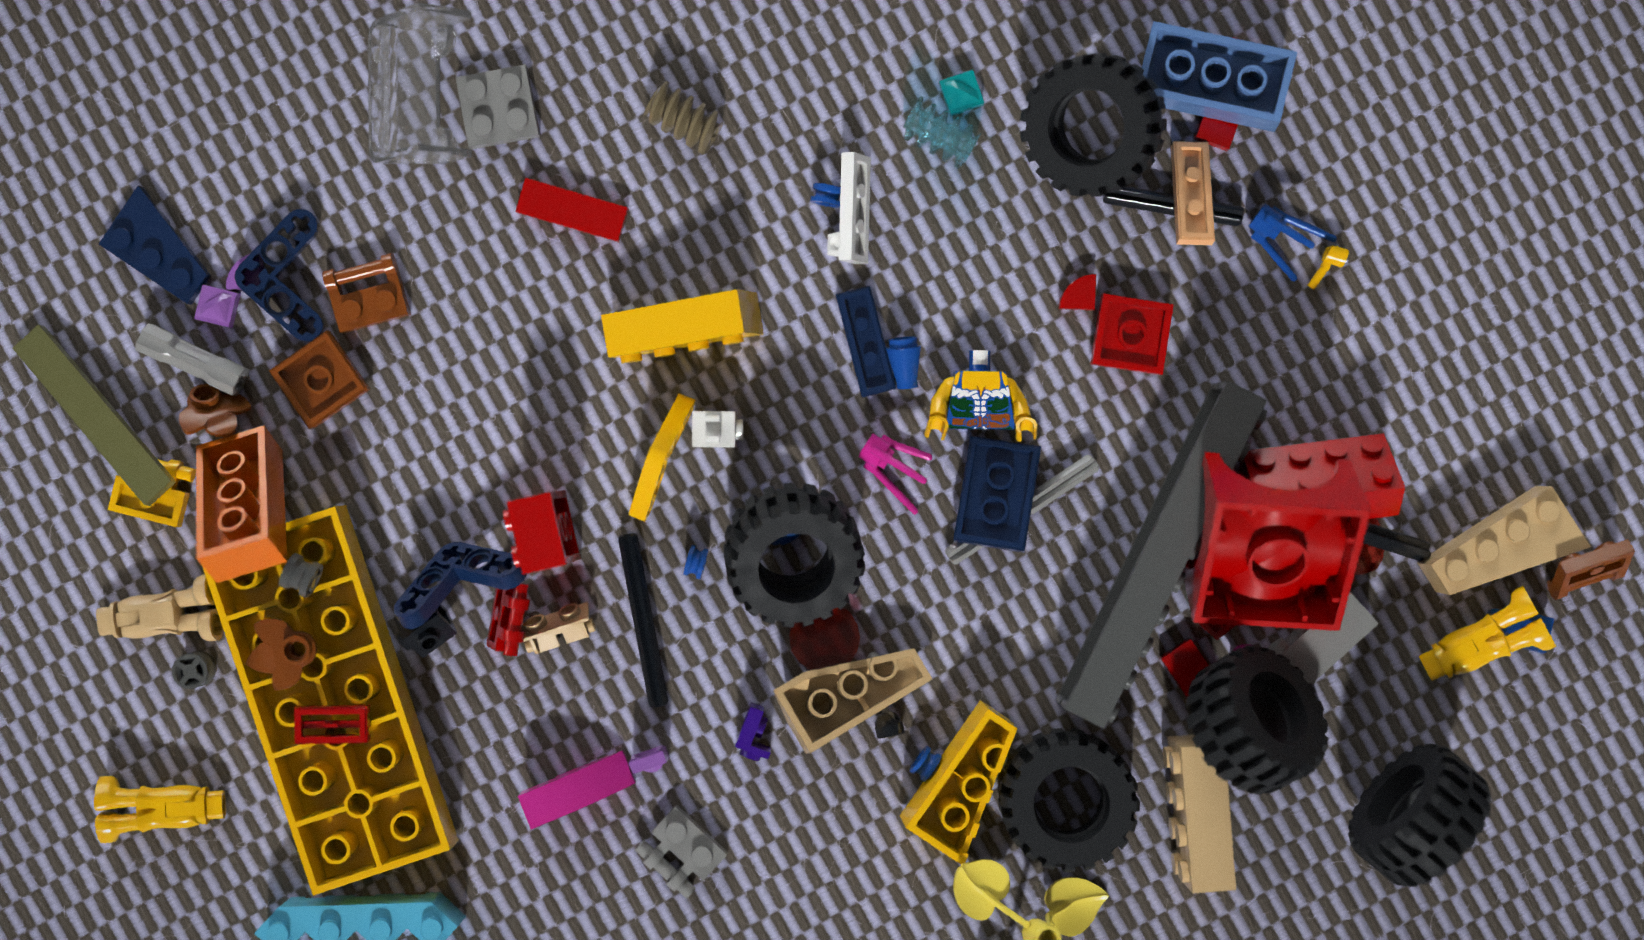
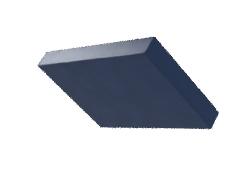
[953,436,1041,553]

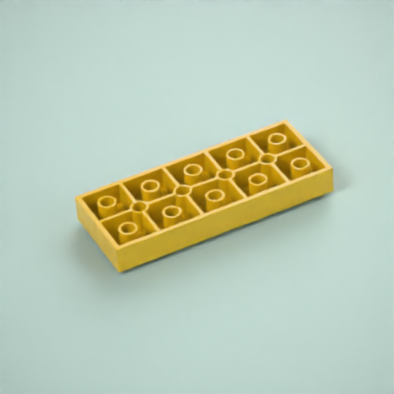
[202,505,459,896]

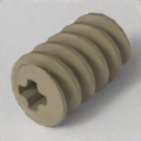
[643,81,723,155]

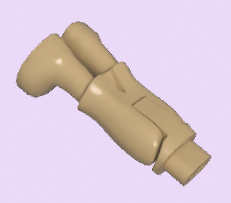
[96,574,224,641]

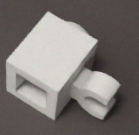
[692,411,744,448]

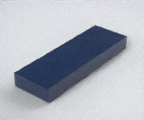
[836,286,896,398]

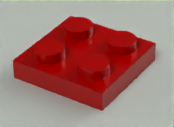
[1090,293,1174,375]

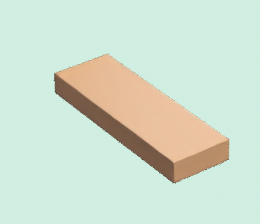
[1171,141,1215,245]

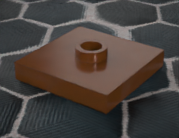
[269,330,371,430]

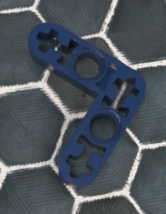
[234,209,325,343]
[393,542,527,629]

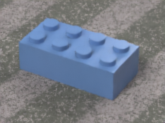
[1142,21,1297,132]

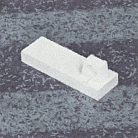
[827,152,871,264]

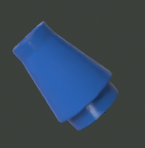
[886,336,921,389]

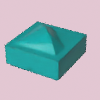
[939,69,984,117]

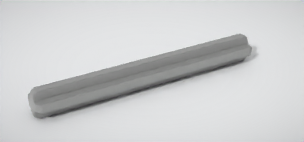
[945,455,1099,565]

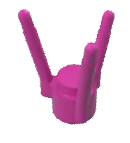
[858,433,932,515]

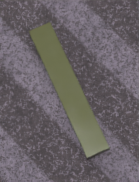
[12,324,176,506]

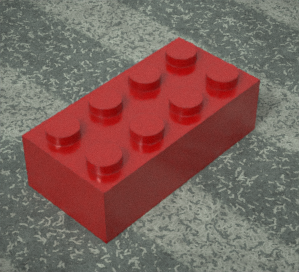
[1238,433,1406,519]

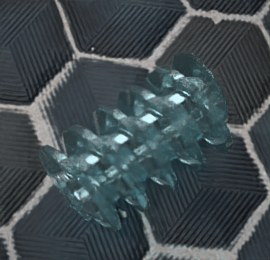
[903,96,983,169]

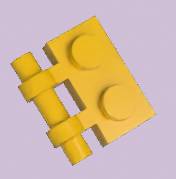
[107,459,196,527]

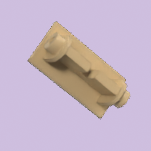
[522,601,596,654]

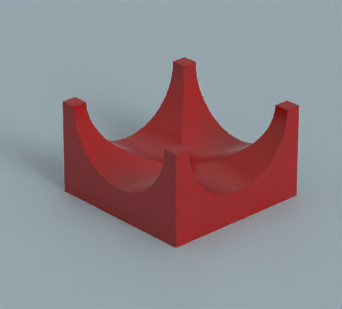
[1182,452,1371,631]

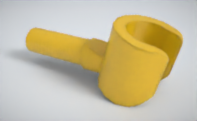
[1307,245,1349,290]

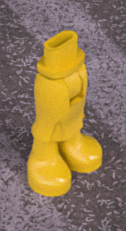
[1418,585,1557,681]
[94,776,226,843]

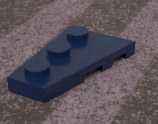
[99,185,211,305]

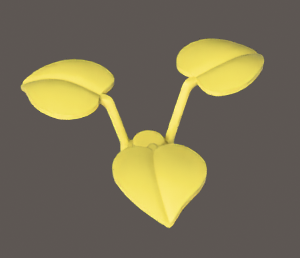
[953,859,1109,940]

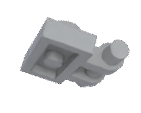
[635,804,728,899]

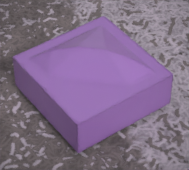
[194,284,241,328]
[629,745,670,774]

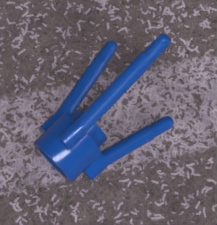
[1248,203,1337,281]

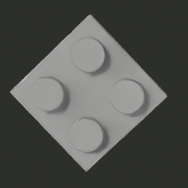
[455,64,541,150]

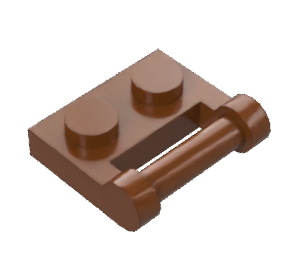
[322,253,411,334]
[1547,539,1635,600]

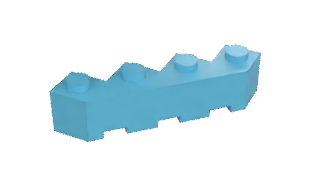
[254,892,466,940]

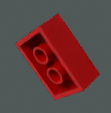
[503,490,581,575]

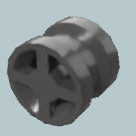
[279,553,323,598]
[172,651,217,689]

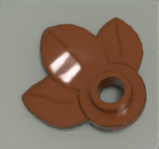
[179,384,251,437]
[246,619,317,691]

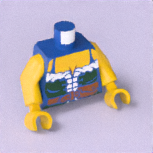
[924,350,1037,442]

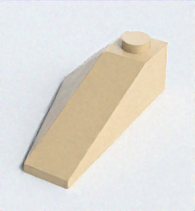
[773,648,932,754]

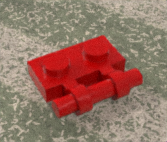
[486,583,530,656]

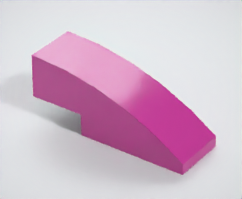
[518,750,636,829]

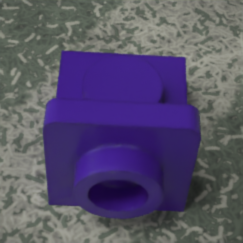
[735,702,771,761]

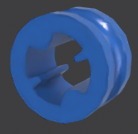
[810,183,841,208]
[683,545,709,580]
[909,745,942,782]

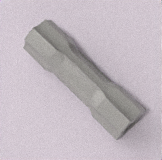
[135,323,249,396]

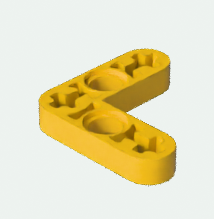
[628,393,696,522]

